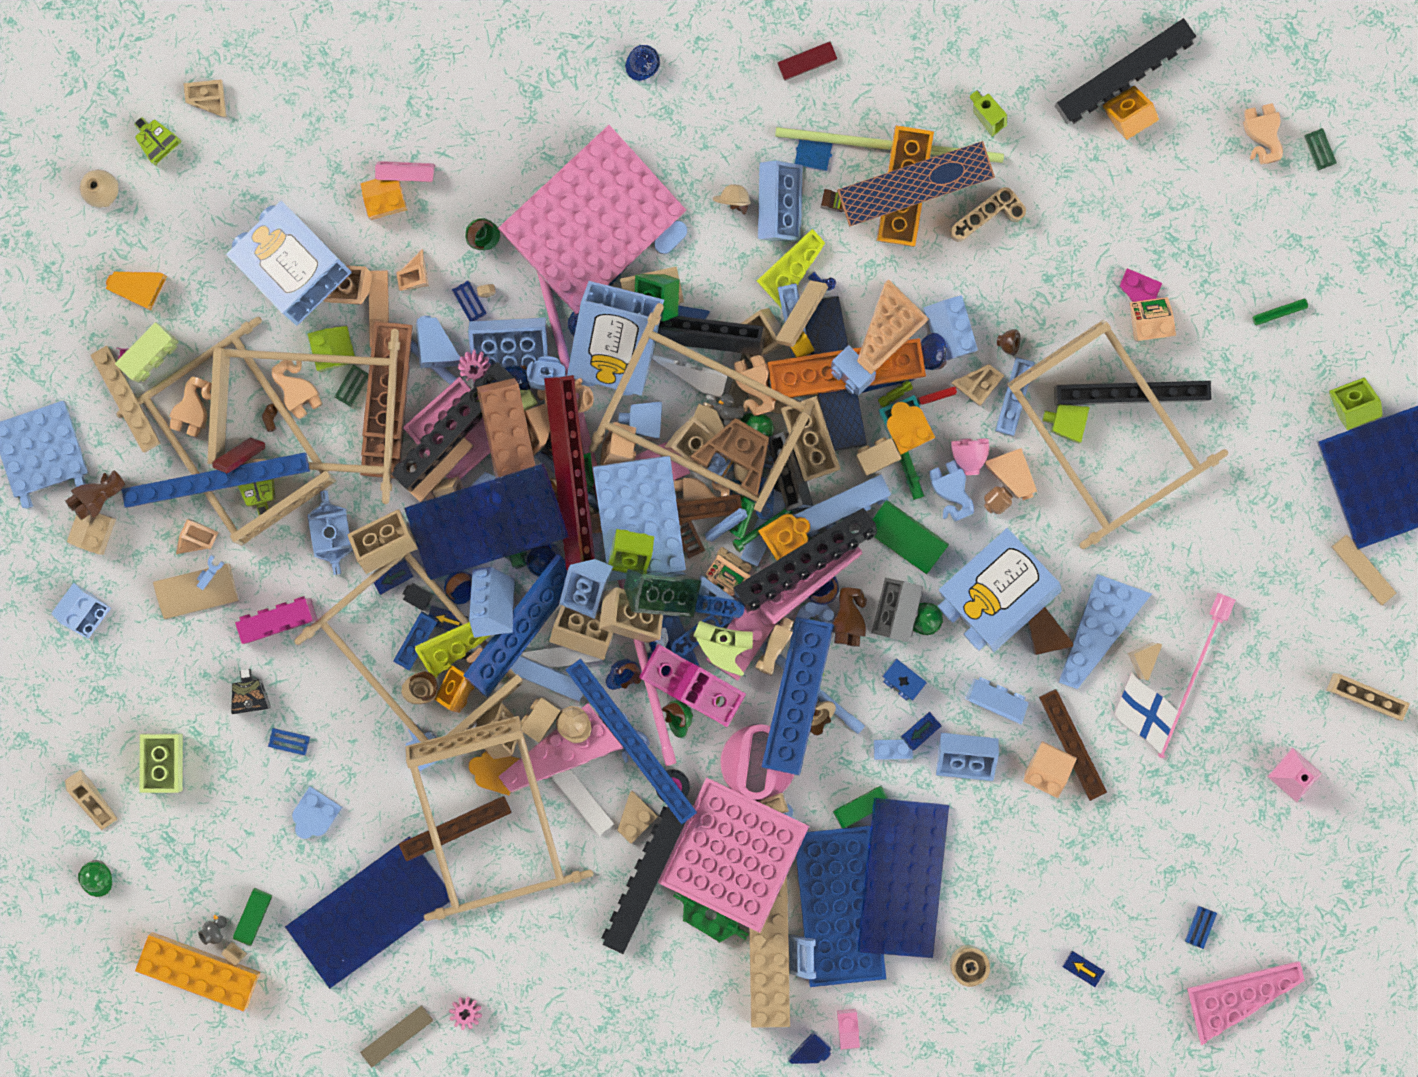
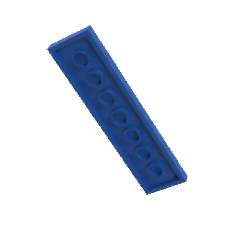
[463,554,568,698]
[761,617,834,776]

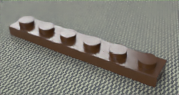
[1039,689,1107,801]
[399,796,512,862]

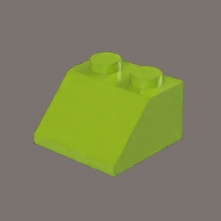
[307,326,355,372]
[1329,377,1383,430]
[608,529,654,577]

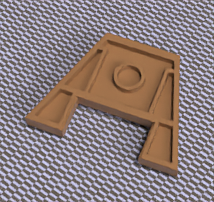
[690,418,769,497]

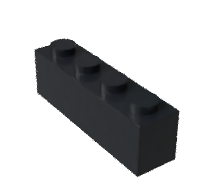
[768,432,813,512]

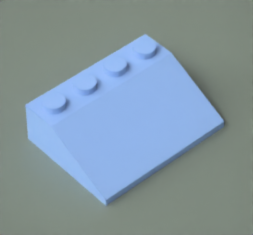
[468,318,549,383]

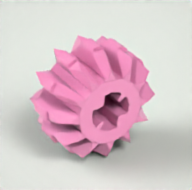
[458,349,491,383]
[449,996,482,1030]

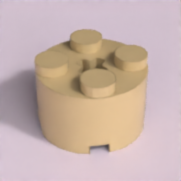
[950,945,990,987]

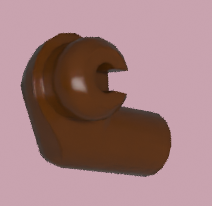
[262,403,278,432]

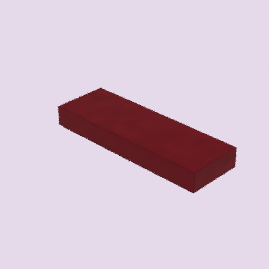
[777,41,838,81]
[212,437,265,474]

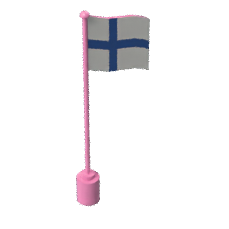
[1114,593,1236,758]

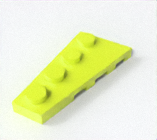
[756,229,825,309]
[415,622,491,678]

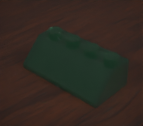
[624,569,702,618]

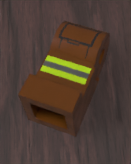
[820,189,844,212]

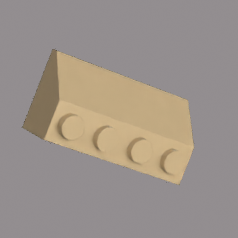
[781,396,841,481]

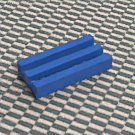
[268,728,310,755]
[1185,906,1217,949]

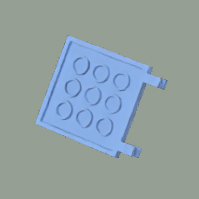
[0,401,88,509]

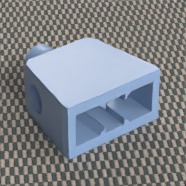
[618,402,662,439]

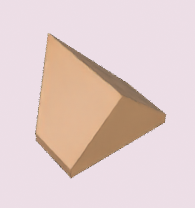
[396,249,429,291]
[176,519,219,554]

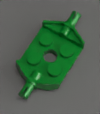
[673,891,749,943]

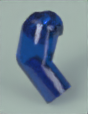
[807,271,836,291]

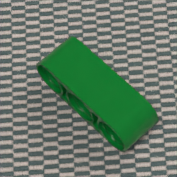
[833,785,891,829]
[232,888,272,946]

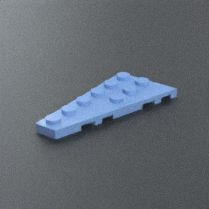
[1059,574,1152,689]

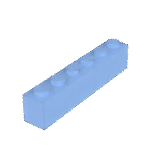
[793,474,891,538]

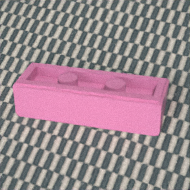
[375,161,435,182]

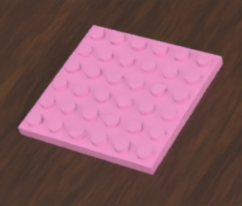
[658,777,809,932]

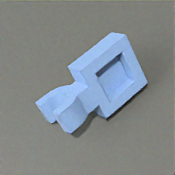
[197,554,225,590]

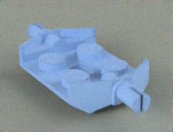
[307,491,353,575]

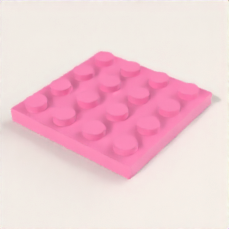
[403,376,490,479]

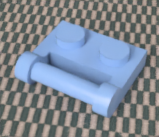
[788,935,816,979]

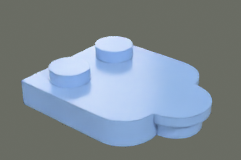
[292,786,342,839]

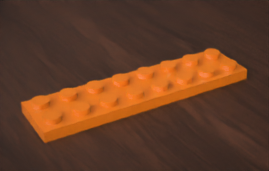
[767,338,926,401]

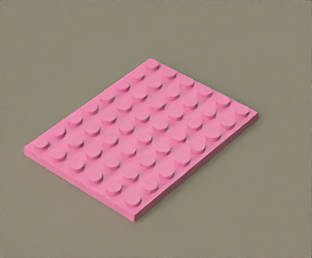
[497,125,686,314]

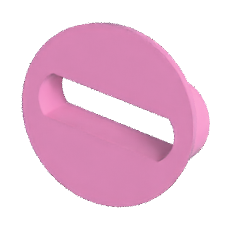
[720,724,795,801]

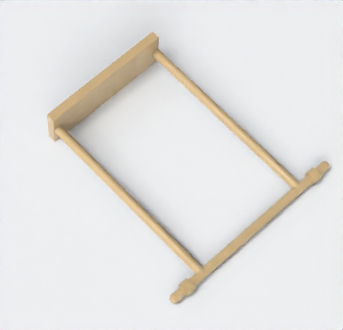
[589,303,814,512]
[116,317,336,546]
[1007,319,1228,549]
[207,329,400,504]
[294,529,523,742]
[405,716,593,921]

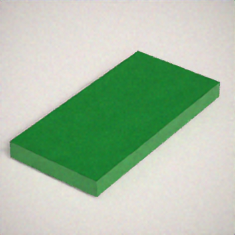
[872,500,949,574]

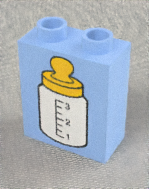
[226,200,352,326]
[567,281,664,396]
[938,528,1062,653]

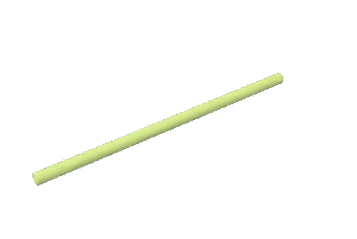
[775,127,1004,163]

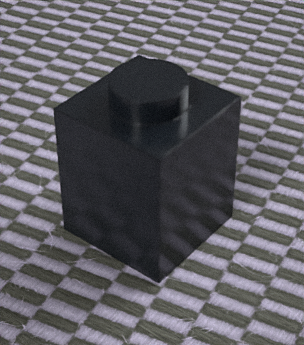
[402,583,434,611]

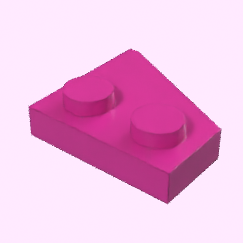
[1119,268,1162,302]

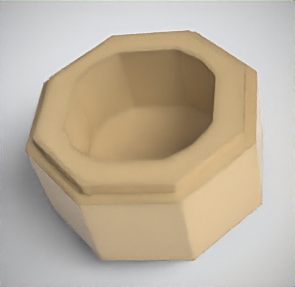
[477,284,496,298]

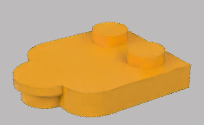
[886,402,935,455]
[758,514,810,561]
[468,751,520,796]

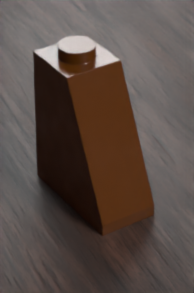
[1027,607,1073,655]

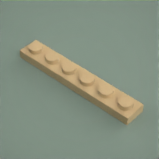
[90,346,161,453]

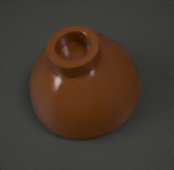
[997,329,1021,356]

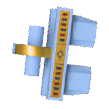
[707,452,734,484]

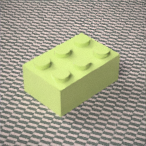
[115,322,179,383]
[139,733,183,793]

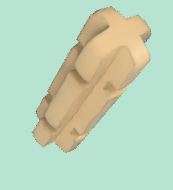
[717,547,752,574]

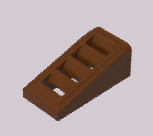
[679,521,705,559]

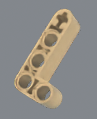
[950,187,1026,242]

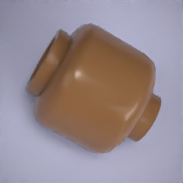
[984,486,1013,514]

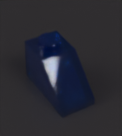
[788,1031,832,1064]

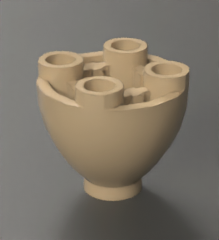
[80,169,119,208]

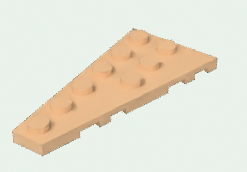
[857,279,929,374]

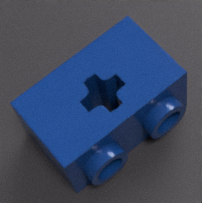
[882,658,927,701]

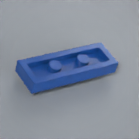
[393,611,438,671]

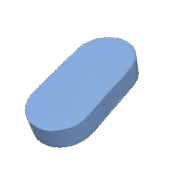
[655,221,687,254]

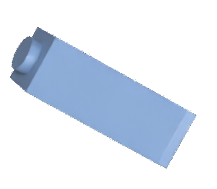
[415,316,460,368]

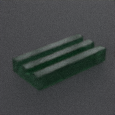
[1304,128,1337,171]
[334,364,369,407]

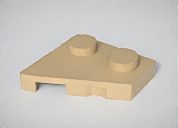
[183,79,227,117]
[951,364,1004,406]
[617,791,658,844]

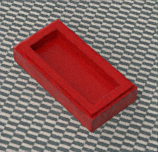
[917,386,957,406]

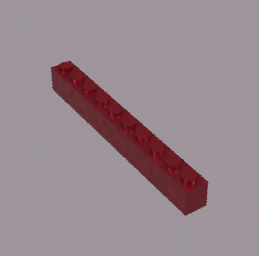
[544,375,595,570]

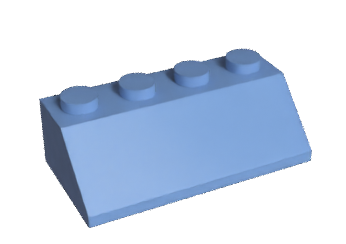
[758,160,803,242]
[469,567,515,637]

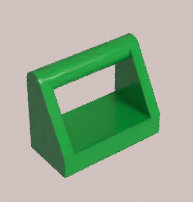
[728,493,756,539]

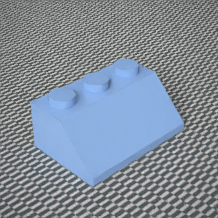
[923,295,978,361]
[559,559,613,619]
[965,677,1028,725]
[936,733,999,781]

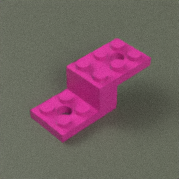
[639,644,746,727]

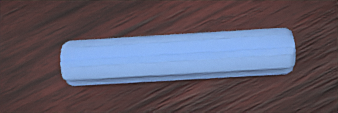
[705,508,747,542]

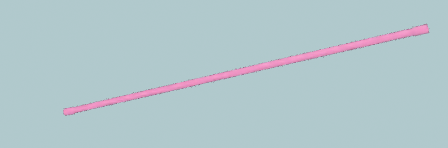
[537,272,677,766]

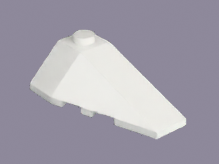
[652,355,728,401]

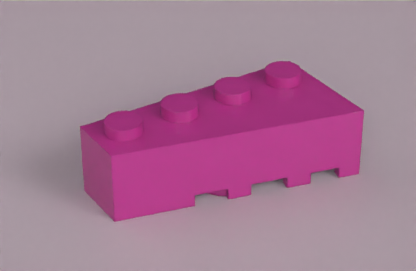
[235,596,318,644]

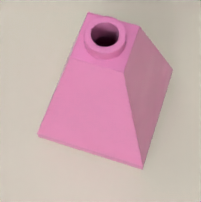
[1267,748,1322,802]

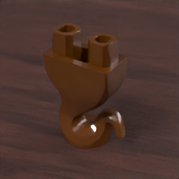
[65,470,125,521]
[832,587,867,647]

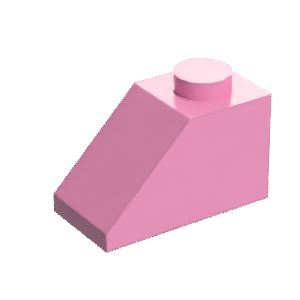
[837,1009,860,1050]

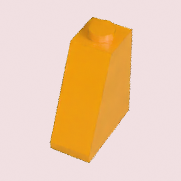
[106,271,167,310]

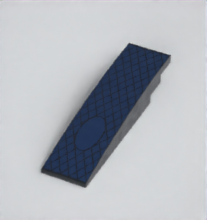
[805,296,867,451]

